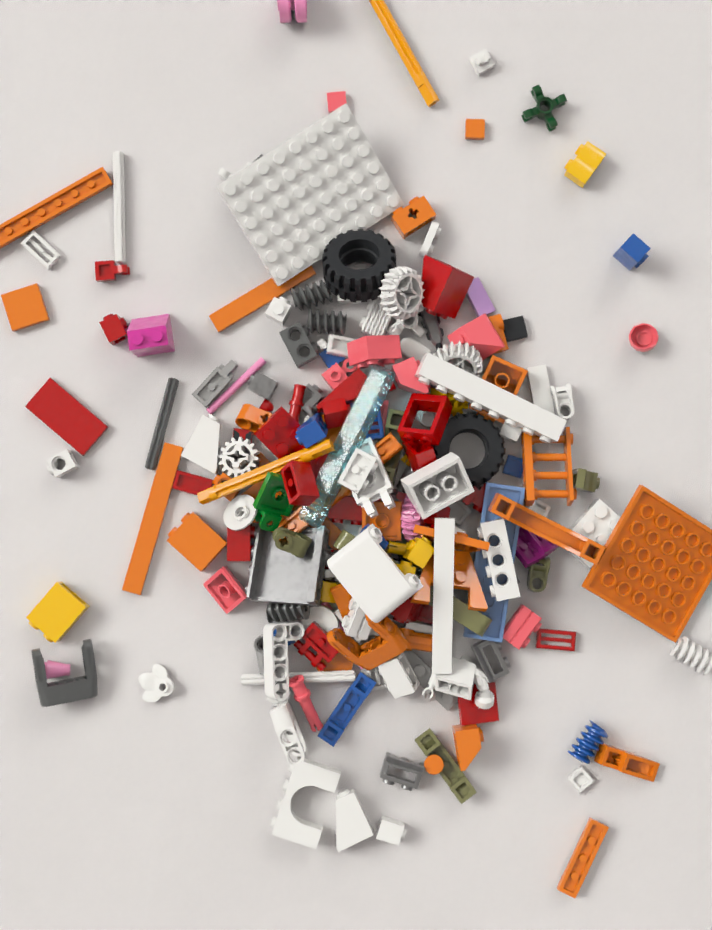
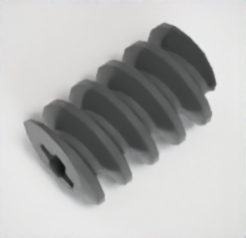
[291,280,333,311]
[307,308,347,336]
[266,603,310,623]

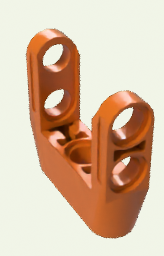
[327,614,408,670]

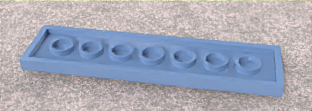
[463,482,525,643]

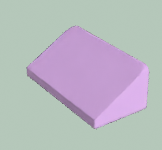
[466,277,496,317]

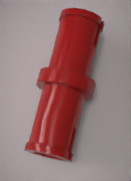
[289,384,306,423]

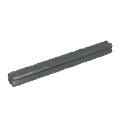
[145,378,179,470]

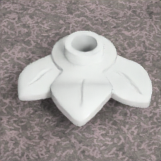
[138,664,174,702]

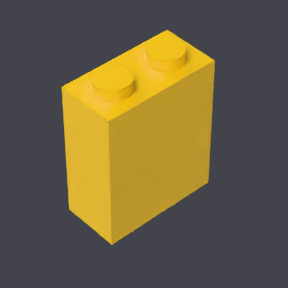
[26,581,90,643]

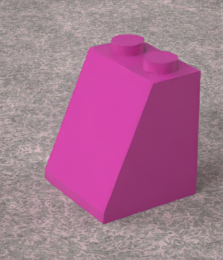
[127,314,175,357]

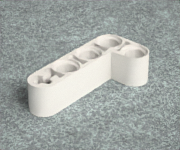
[263,621,305,701]

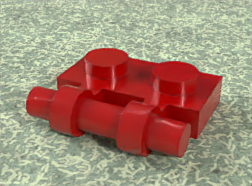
[294,621,339,672]

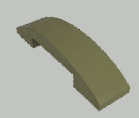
[414,728,477,804]

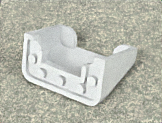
[327,523,423,623]

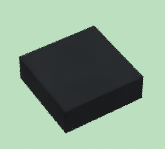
[503,316,528,342]

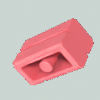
[503,604,542,650]

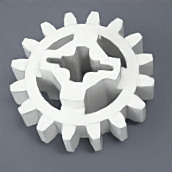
[218,437,260,478]

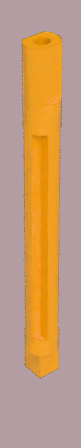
[369,0,439,107]
[197,439,335,505]

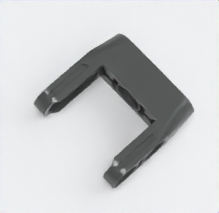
[31,639,98,707]

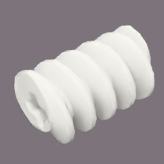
[670,636,712,675]

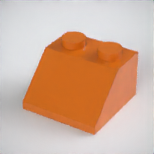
[452,724,484,771]

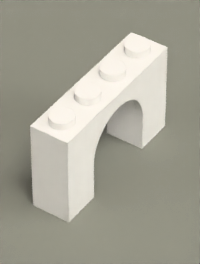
[270,756,341,849]

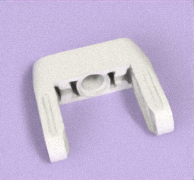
[269,699,307,766]

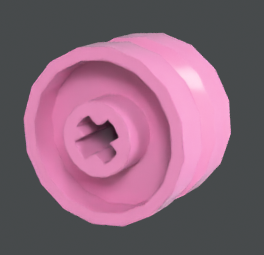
[277,0,307,23]

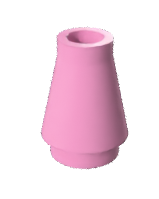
[44,660,70,679]

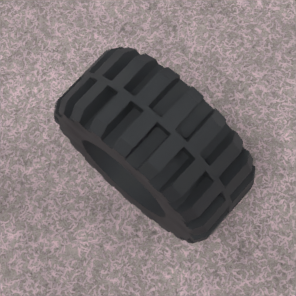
[322,229,396,303]
[431,413,506,487]

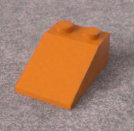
[468,354,528,424]

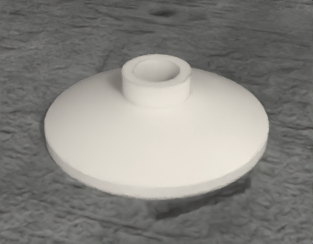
[223,494,258,531]

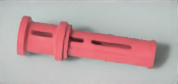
[289,675,323,732]

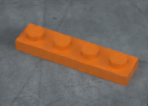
[557,817,609,898]

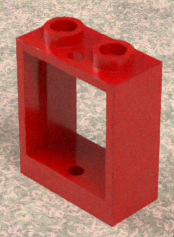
[397,393,453,446]

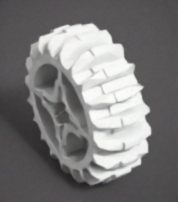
[379,266,425,320]
[434,340,483,378]

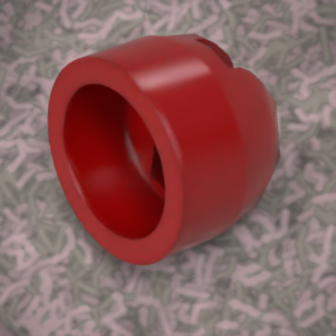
[259,398,274,413]

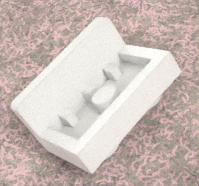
[337,448,379,494]

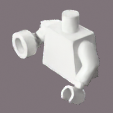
[422,655,494,709]

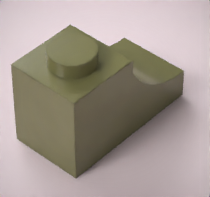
[572,468,600,493]

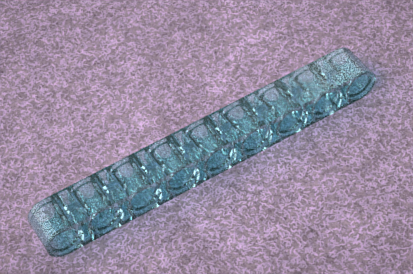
[299,364,395,528]

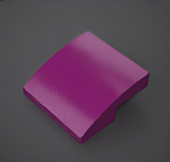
[515,527,559,568]

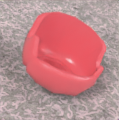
[629,323,659,352]

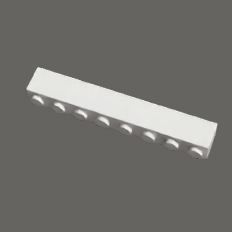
[415,353,567,444]

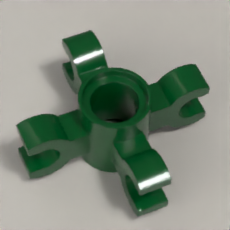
[521,85,567,132]

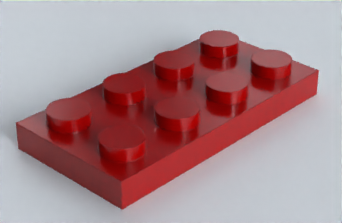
[254,406,335,481]

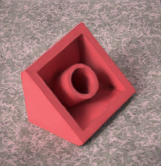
[203,566,247,614]

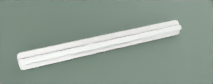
[113,151,126,264]
[241,670,356,685]

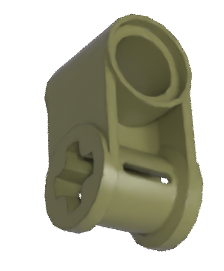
[272,527,312,558]
[527,557,551,592]

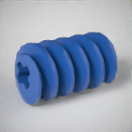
[567,720,608,764]

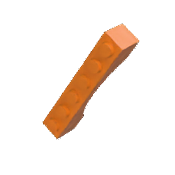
[488,493,606,565]

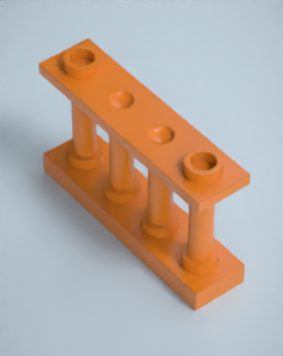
[521,427,577,506]

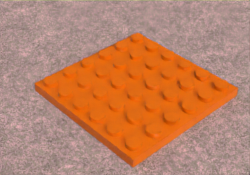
[581,485,712,643]

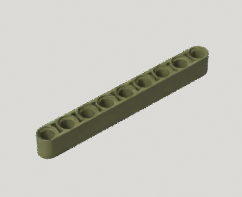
[333,529,492,637]

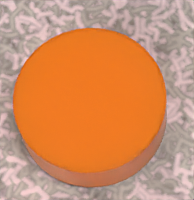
[424,754,444,775]

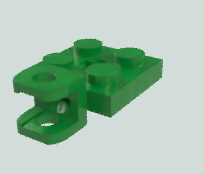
[253,471,294,532]

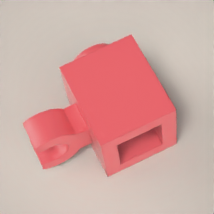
[321,358,357,390]

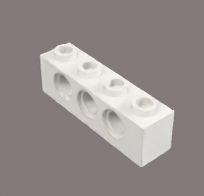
[477,518,520,601]

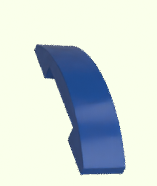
[317,671,377,747]

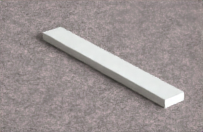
[432,518,455,674]

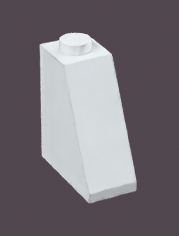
[181,414,222,474]
[336,788,374,852]

